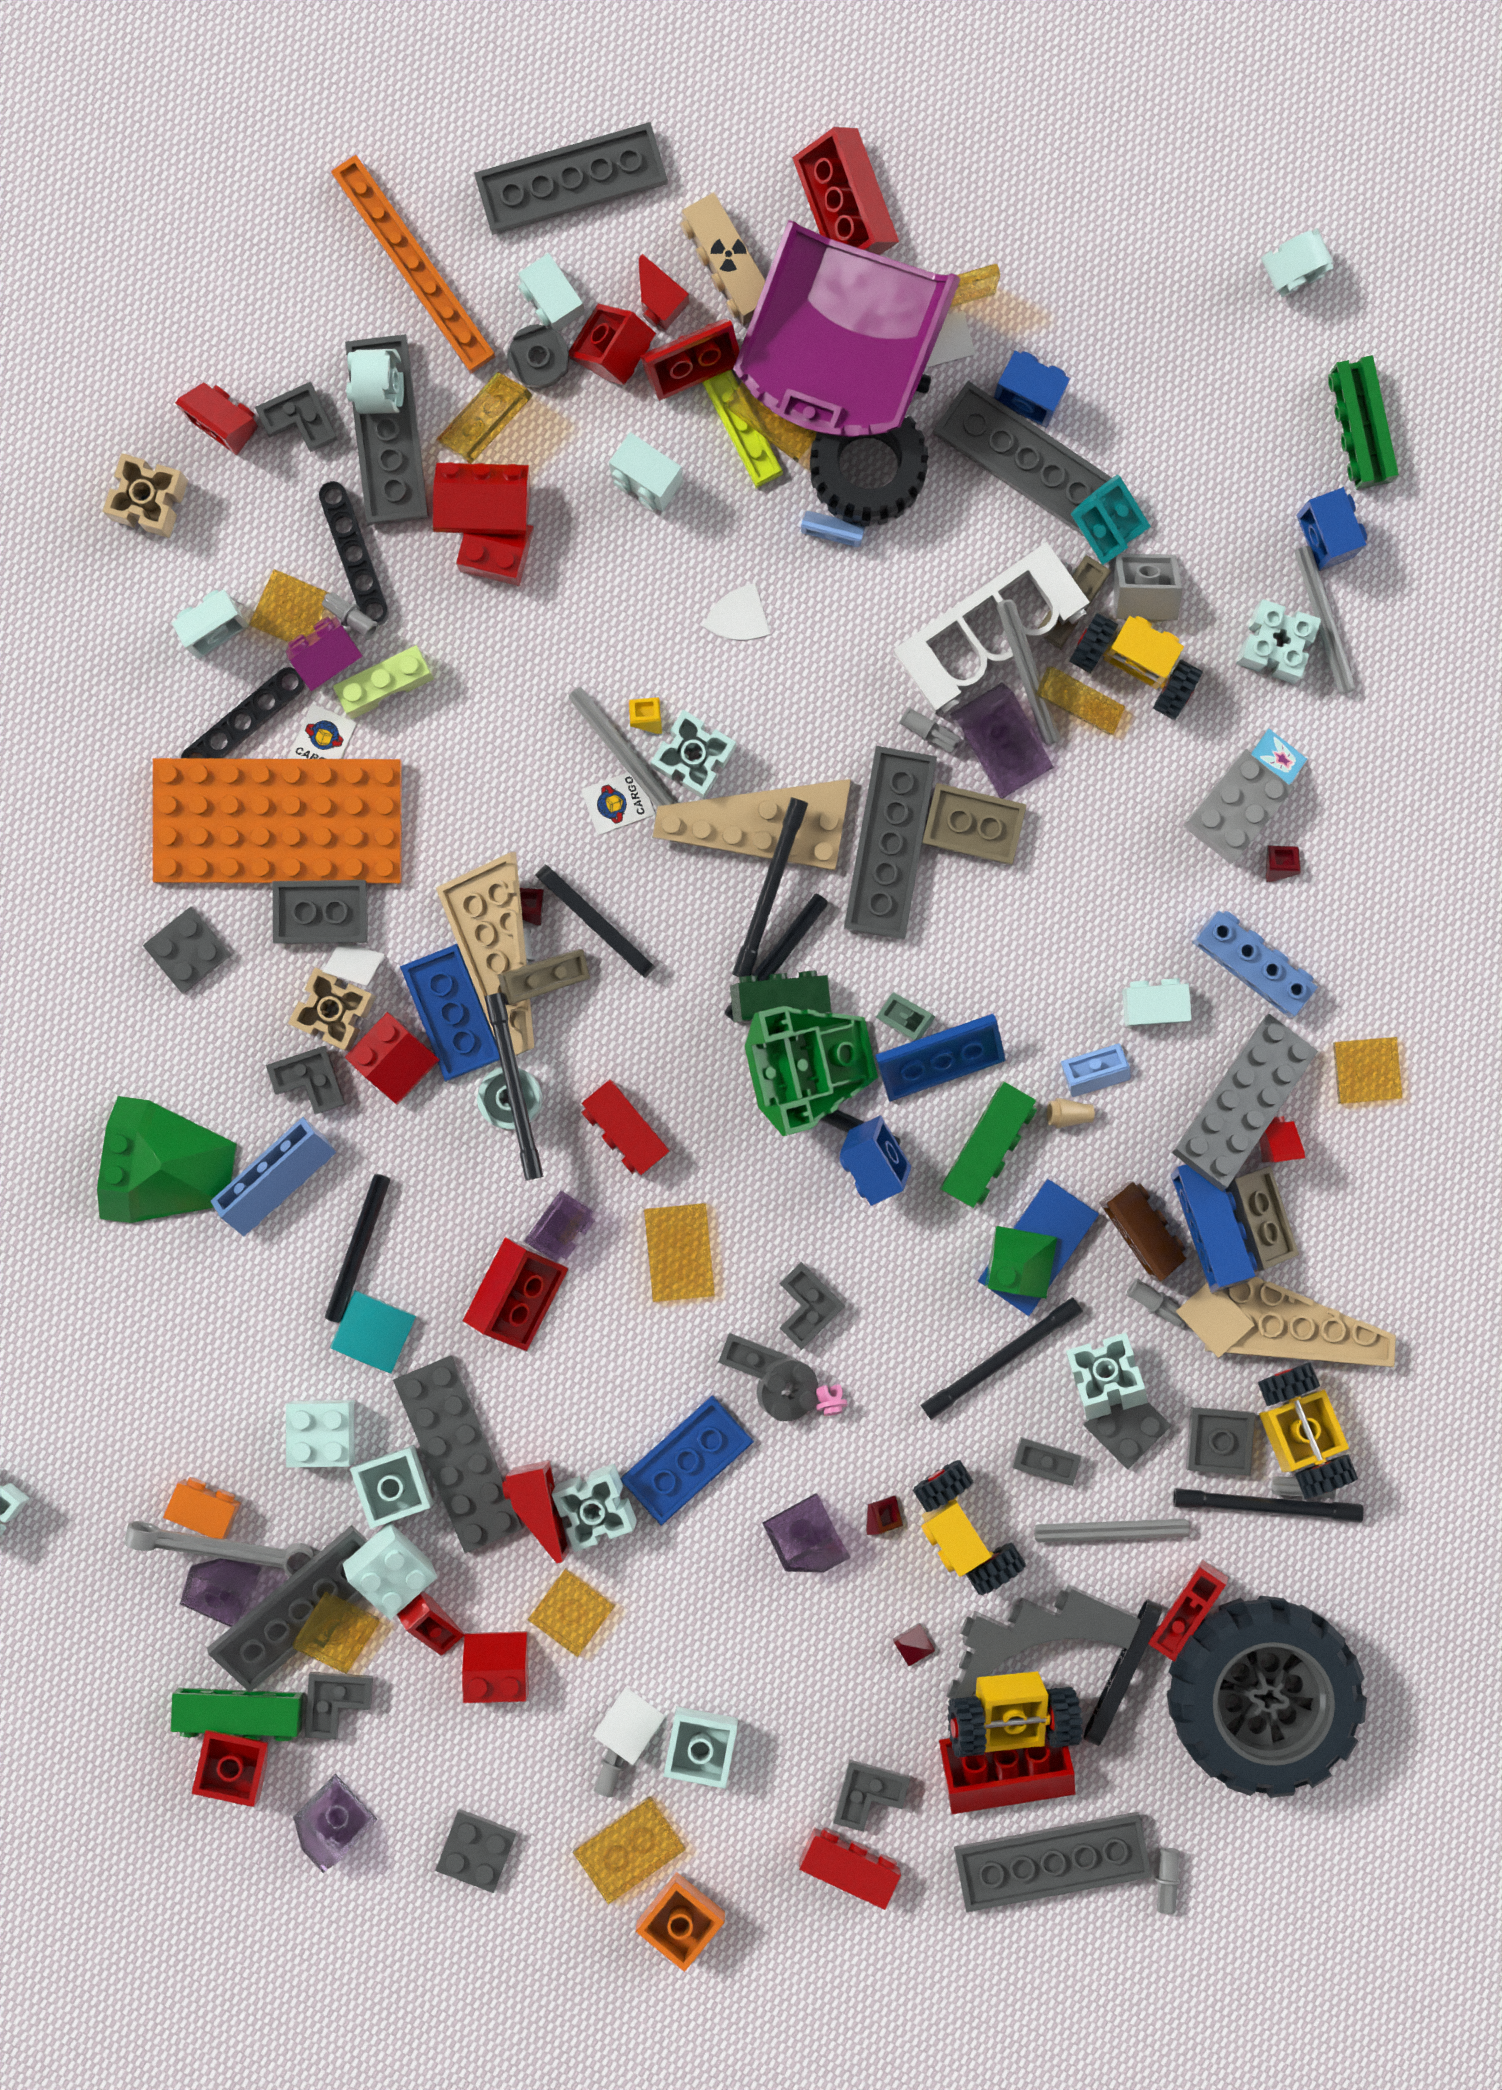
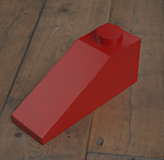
[1148,1560,1229,1662]

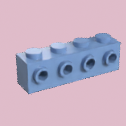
[1192,911,1318,1018]
[211,1117,336,1237]

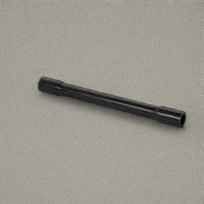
[732,797,808,977]
[484,992,544,1181]
[920,1297,1083,1420]
[1173,1488,1364,1523]

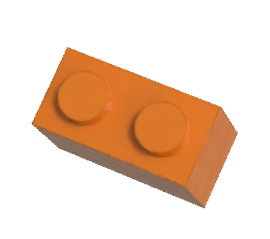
[163,1477,241,1539]

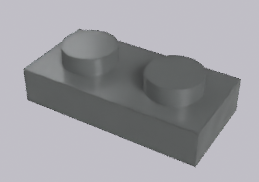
[718,1332,788,1379]
[1012,1437,1081,1486]

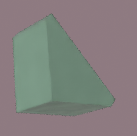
[876,992,935,1042]

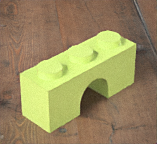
[333,645,434,720]

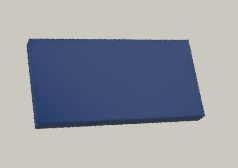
[400,944,500,1082]
[875,1013,1006,1102]
[977,1178,1099,1316]
[620,1395,754,1526]

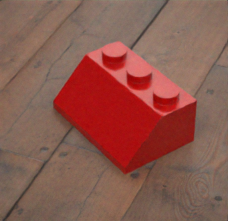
[640,318,740,401]
[433,462,531,535]
[462,1237,569,1352]

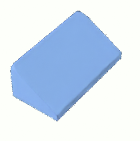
[801,511,865,547]
[1061,1043,1131,1097]

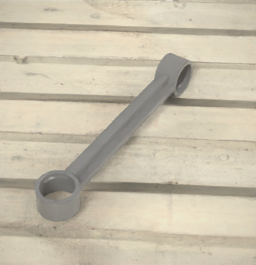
[124,1521,314,1577]

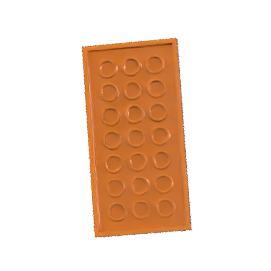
[153,758,402,884]

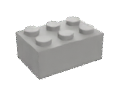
[1182,749,1295,864]

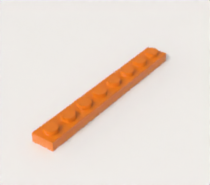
[331,154,496,374]

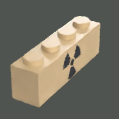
[680,192,765,325]

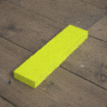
[702,370,783,488]

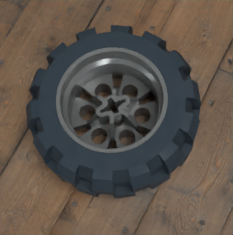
[1167,1596,1367,1798]

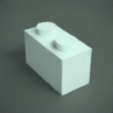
[518,253,585,331]
[1122,978,1192,1027]

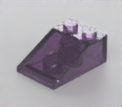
[950,682,1054,799]

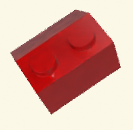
[569,303,656,385]
[175,382,259,456]
[456,524,534,586]
[344,1012,440,1105]
[462,1631,529,1703]
[191,1730,269,1807]

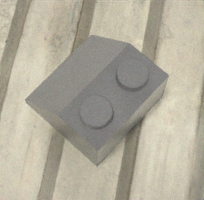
[1113,554,1182,622]

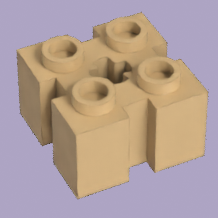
[102,453,188,538]
[288,967,377,1052]

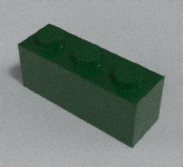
[730,970,832,1023]

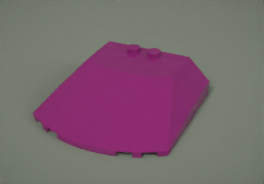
[733,220,961,437]

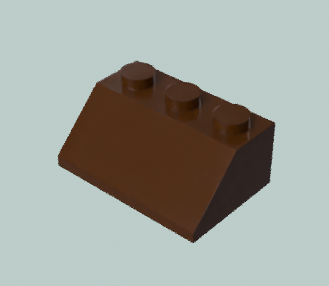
[1099,1181,1186,1282]

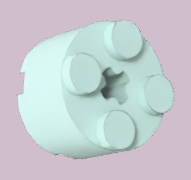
[1261,228,1334,297]
[346,349,404,414]
[477,1067,543,1130]

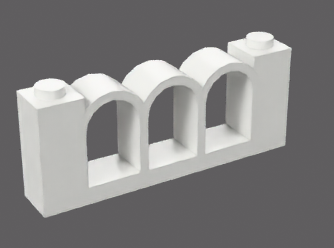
[893,542,1090,714]

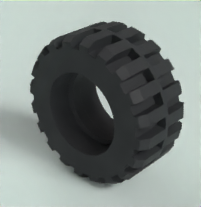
[809,416,929,526]

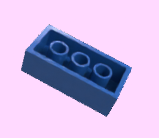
[1171,1164,1257,1294]

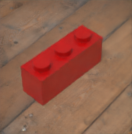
[581,1079,671,1175]
[799,1827,901,1910]

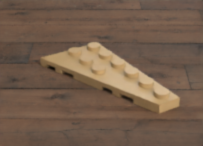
[652,779,851,871]
[436,852,534,1056]
[1205,1277,1396,1367]

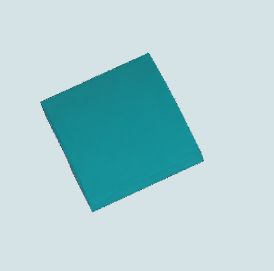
[1071,474,1151,565]
[330,1290,416,1374]

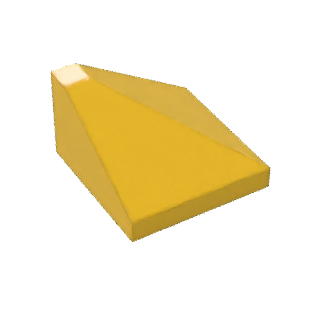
[629,697,662,734]

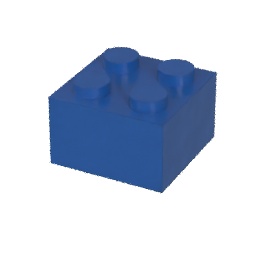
[994,351,1071,428]
[1296,487,1367,571]
[839,1115,912,1206]

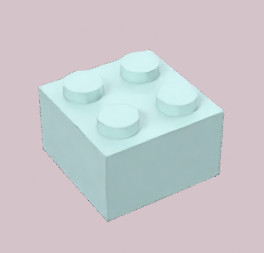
[609,432,683,512]
[286,1400,355,1467]
[350,1445,434,1529]
[343,1522,437,1620]
[663,1706,738,1789]

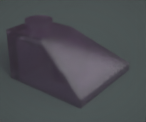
[762,1493,851,1573]
[180,1558,262,1627]
[293,1773,378,1873]

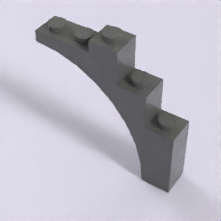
[946,1584,1141,1703]

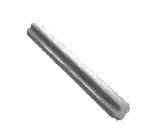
[1295,546,1355,694]
[997,599,1060,745]
[569,687,674,807]
[1034,1519,1190,1542]

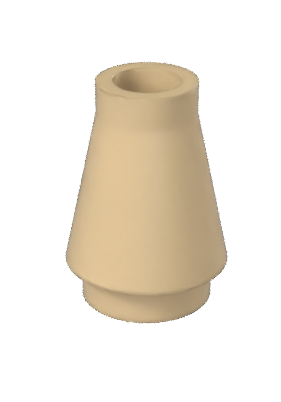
[1046,1098,1095,1129]

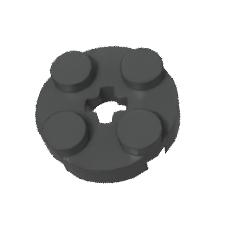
[507,324,569,389]
[756,1357,818,1421]

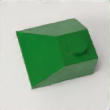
[984,1226,1057,1299]

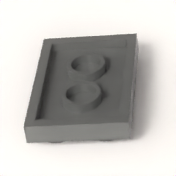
[272,880,368,944]

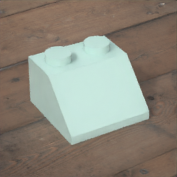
[172,589,249,659]

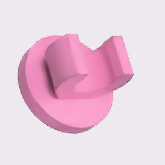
[816,1384,848,1416]

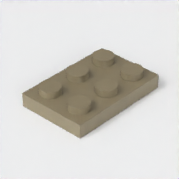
[922,783,1027,866]
[1227,1166,1299,1272]

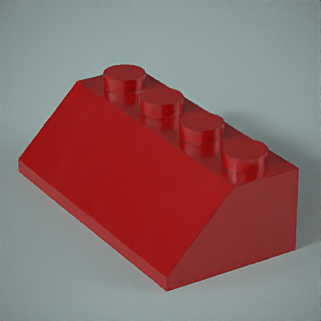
[792,127,899,255]
[939,1732,1076,1815]

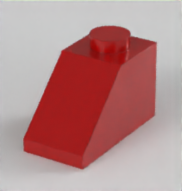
[638,254,690,331]
[1259,1116,1306,1162]
[397,1591,464,1656]

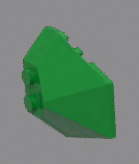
[744,1006,878,1136]
[97,1096,237,1223]

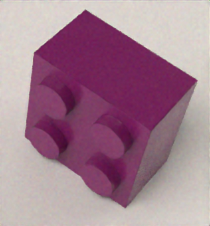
[285,617,363,691]

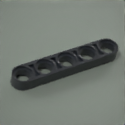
[319,481,389,626]
[181,667,305,758]
[535,864,656,978]
[1083,1599,1163,1746]

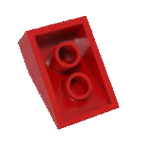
[502,1460,569,1564]

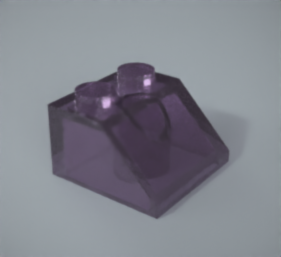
[524,1189,596,1262]

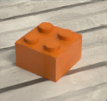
[635,1872,725,1972]

